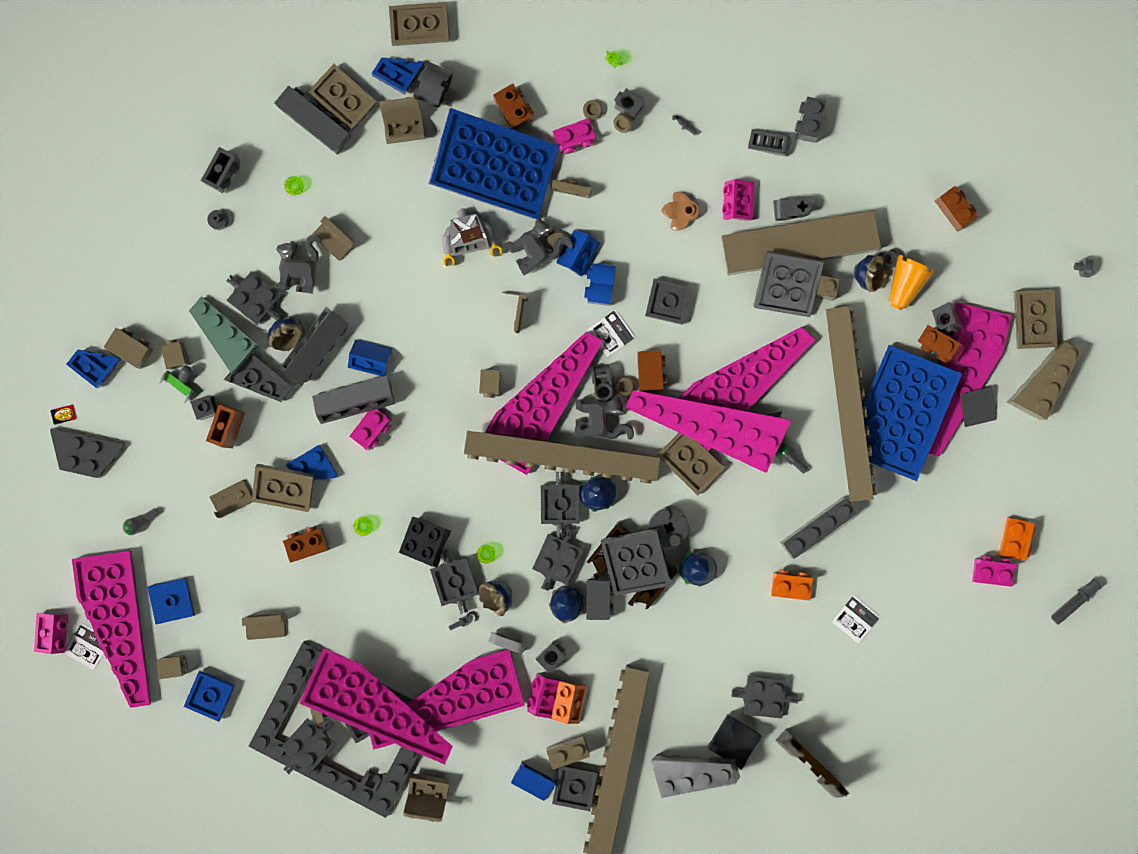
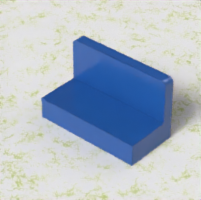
[556,230,600,277]
[348,339,392,376]
[511,762,556,801]

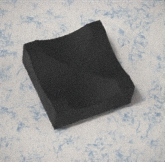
[399,516,451,567]
[707,714,762,770]

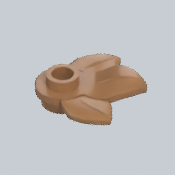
[661,192,700,231]

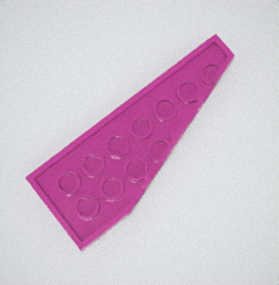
[929,302,1012,456]
[72,551,151,708]
[369,649,525,750]

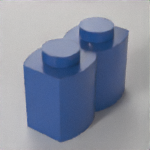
[584,263,616,306]

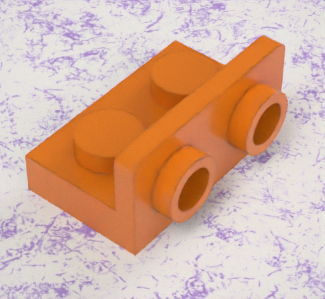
[998,517,1036,561]
[771,570,814,601]
[552,681,587,724]

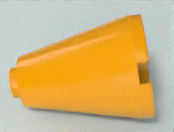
[889,254,935,310]

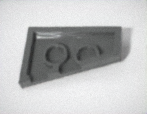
[223,353,294,402]

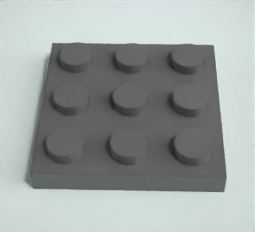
[753,250,824,317]
[601,528,672,596]

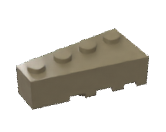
[1006,342,1082,420]

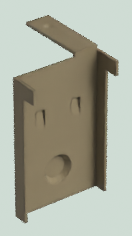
[502,292,528,334]
[210,480,252,518]

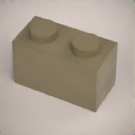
[104,327,153,369]
[546,735,590,770]

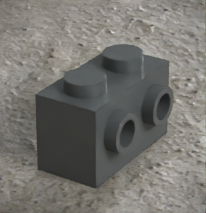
[795,96,826,143]
[200,147,241,194]

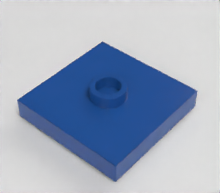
[147,578,195,625]
[183,670,236,722]

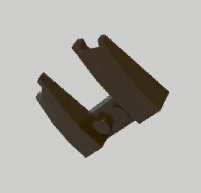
[587,522,678,609]
[775,729,849,798]

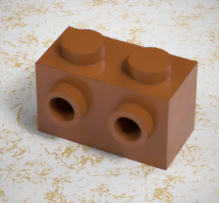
[493,84,534,130]
[935,186,978,231]
[918,325,965,364]
[637,350,667,391]
[206,404,246,449]
[283,526,330,563]

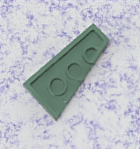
[189,296,259,375]

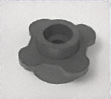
[879,249,898,270]

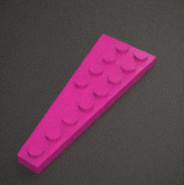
[625,390,791,473]

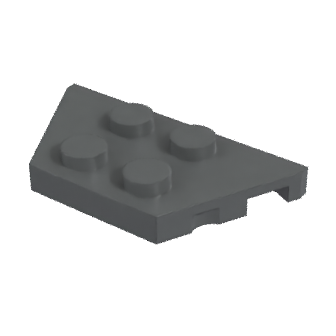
[50,428,125,478]

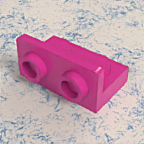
[553,118,597,155]
[722,179,754,221]
[349,409,391,450]
[972,556,1018,587]
[34,613,68,654]
[527,674,564,719]

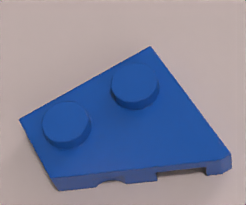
[372,57,424,95]
[66,349,121,388]
[286,445,339,480]

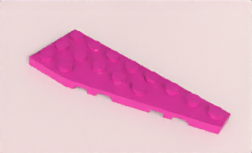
[678,327,815,451]
[484,332,603,475]
[299,648,453,765]

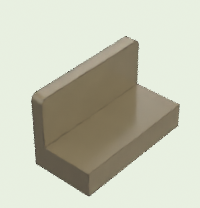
[312,216,355,261]
[242,613,286,640]

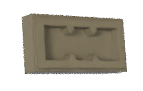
[552,180,591,198]

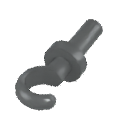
[672,115,697,136]
[448,612,477,631]

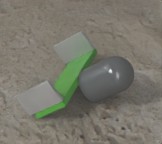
[158,366,194,404]

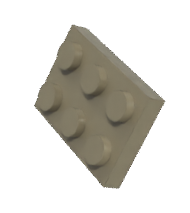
[389,2,449,46]
[308,64,377,131]
[1014,289,1058,349]
[657,432,725,496]
[251,464,314,512]

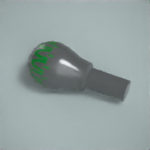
[776,443,808,474]
[123,508,158,535]

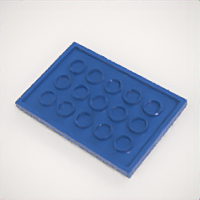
[428,108,559,220]
[863,345,962,482]

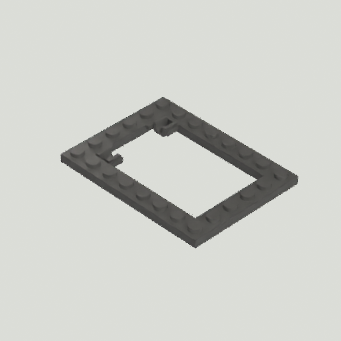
[249,642,419,818]

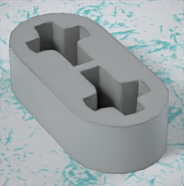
[488,632,526,654]

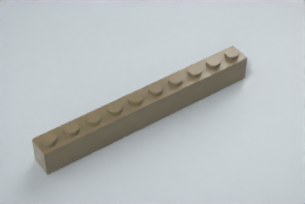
[826,306,877,502]
[464,430,660,484]
[583,665,649,854]

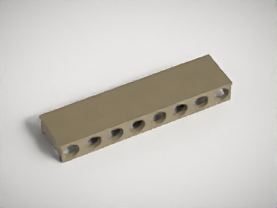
[721,210,881,276]

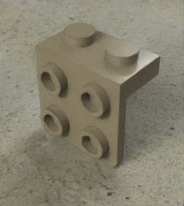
[379,97,425,144]
[403,773,450,822]

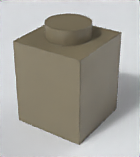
[815,275,840,300]
[160,339,189,370]
[479,369,501,398]
[156,655,188,679]

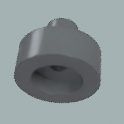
[207,210,228,230]
[1074,258,1093,278]

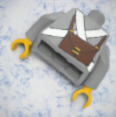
[442,208,502,266]

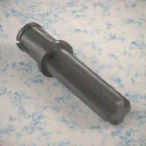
[1051,579,1102,625]

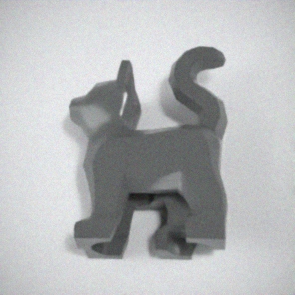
[505,219,573,276]
[275,234,321,294]
[574,396,634,440]

